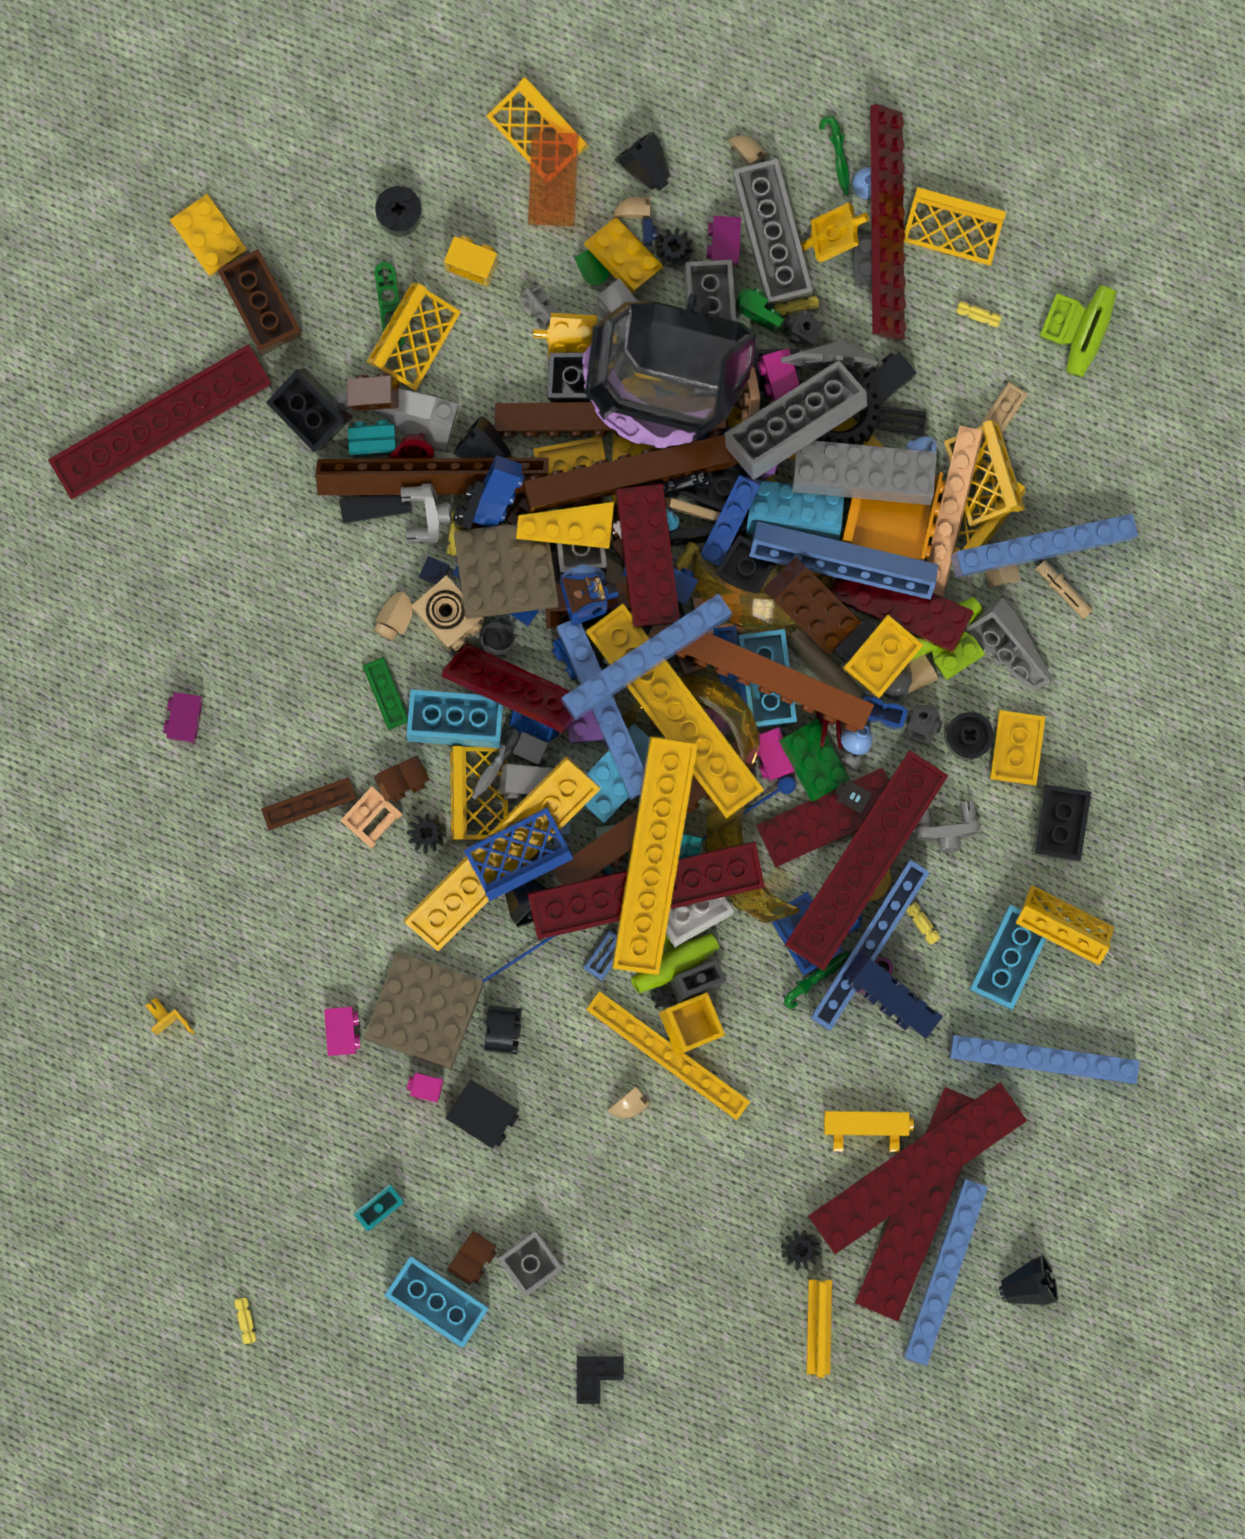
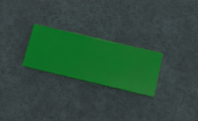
[362,657,408,730]

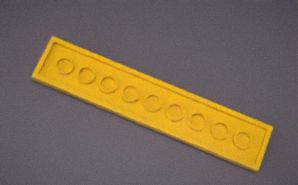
[585,604,764,819]
[612,736,698,975]
[404,756,601,951]

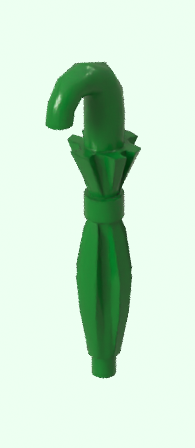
[819,116,850,196]
[784,951,850,1009]

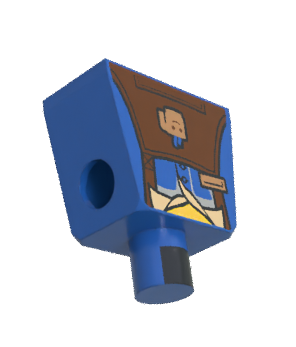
[561,574,618,626]

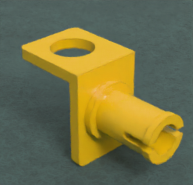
[146,998,196,1035]

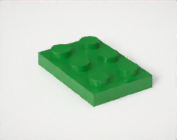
[778,719,850,802]

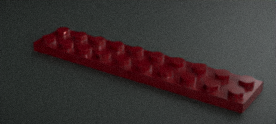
[870,104,906,341]
[48,344,272,500]
[784,750,948,971]
[527,841,765,940]
[808,1082,1027,1255]
[855,1087,975,1322]

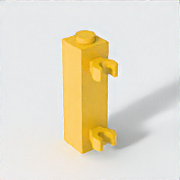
[824,1111,914,1152]

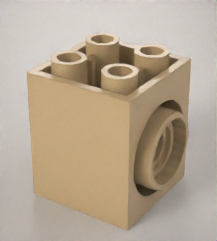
[411,575,484,652]

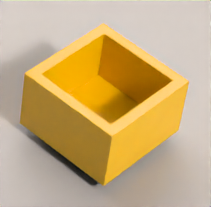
[444,235,498,287]
[659,992,725,1056]

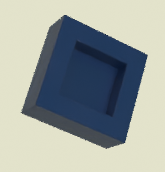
[643,219,658,246]
[419,556,449,585]

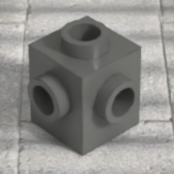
[782,310,823,347]
[907,704,942,744]

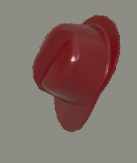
[388,432,434,459]

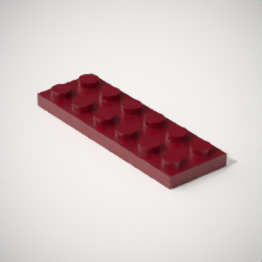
[616,484,680,628]
[830,578,974,654]
[442,643,574,733]
[756,767,889,868]

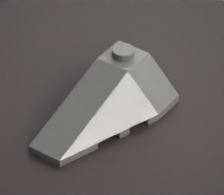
[781,338,877,373]
[373,389,459,452]
[965,597,1052,691]

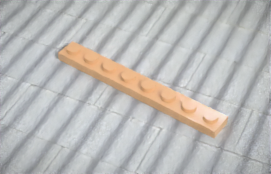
[927,426,984,597]

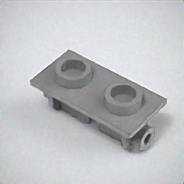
[519,284,560,330]

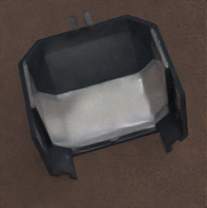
[585,293,756,442]

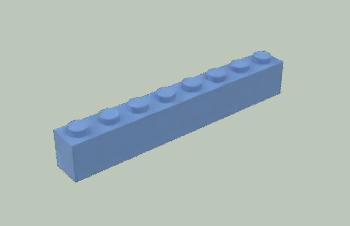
[951,514,1138,578]
[749,521,938,599]
[562,594,732,720]
[557,621,645,801]
[809,860,930,1031]
[949,1035,1140,1084]
[903,1179,988,1366]

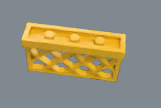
[486,77,590,184]
[903,187,1006,266]
[366,283,461,391]
[944,420,1025,527]
[933,459,1026,553]
[450,746,508,841]
[1016,885,1115,965]
[806,1279,832,1378]

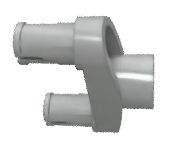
[401,484,452,544]
[915,801,981,853]

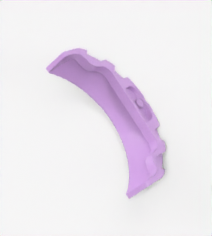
[582,345,714,448]

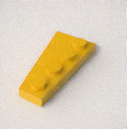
[516,502,614,549]

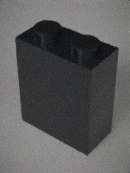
[445,1079,519,1149]

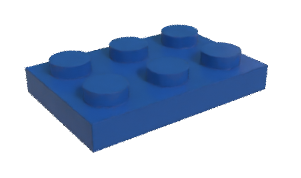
[768,892,844,976]

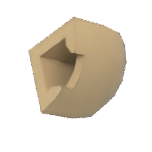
[727,135,767,166]
[613,197,651,220]
[986,565,1021,589]
[375,592,412,635]
[906,654,939,692]
[607,1087,650,1119]

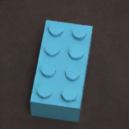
[746,480,844,541]
[738,629,797,729]
[407,689,503,748]
[584,724,650,825]
[968,905,1046,1010]
[384,1255,490,1348]

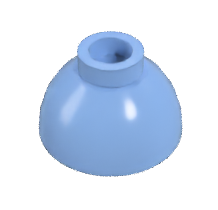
[852,167,871,200]
[906,436,936,452]
[841,725,872,755]

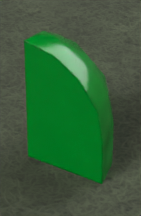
[574,250,610,286]

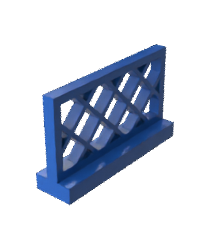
[464,807,573,901]

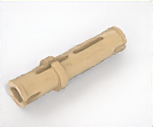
[1035,559,1093,620]

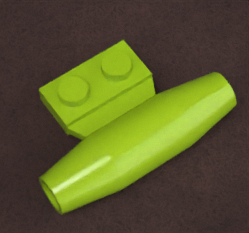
[1039,285,1117,378]
[911,597,985,681]
[630,933,719,994]

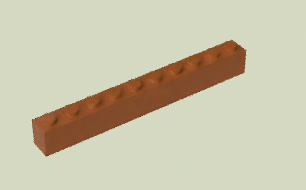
[648,624,874,733]

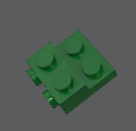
[736,288,784,335]

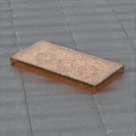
[528,131,579,227]

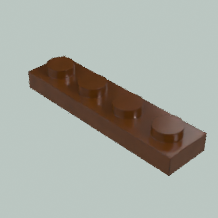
[261,777,357,831]

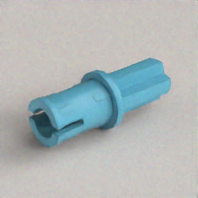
[666,508,682,531]

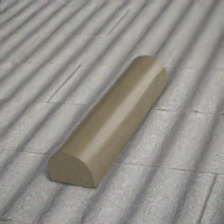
[786,627,865,698]

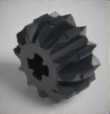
[655,228,694,268]
[407,814,447,854]
[781,1230,821,1270]

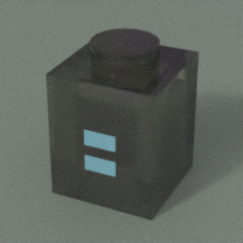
[834,780,872,815]

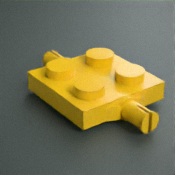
[800,202,869,263]
[533,313,597,357]

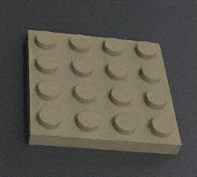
[454,523,558,619]
[364,952,484,1070]

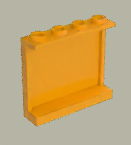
[841,472,946,561]

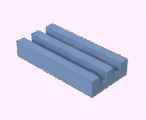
[583,930,617,981]

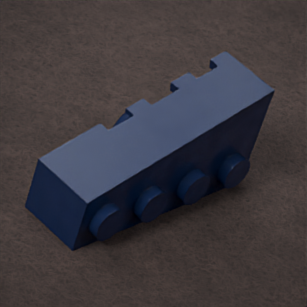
[843,952,943,1039]

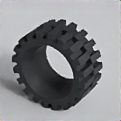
[812,368,880,445]

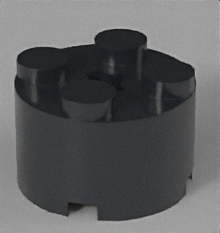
[375,186,422,237]
[944,712,993,761]
[484,1006,522,1055]

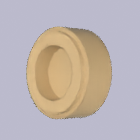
[373,623,397,641]

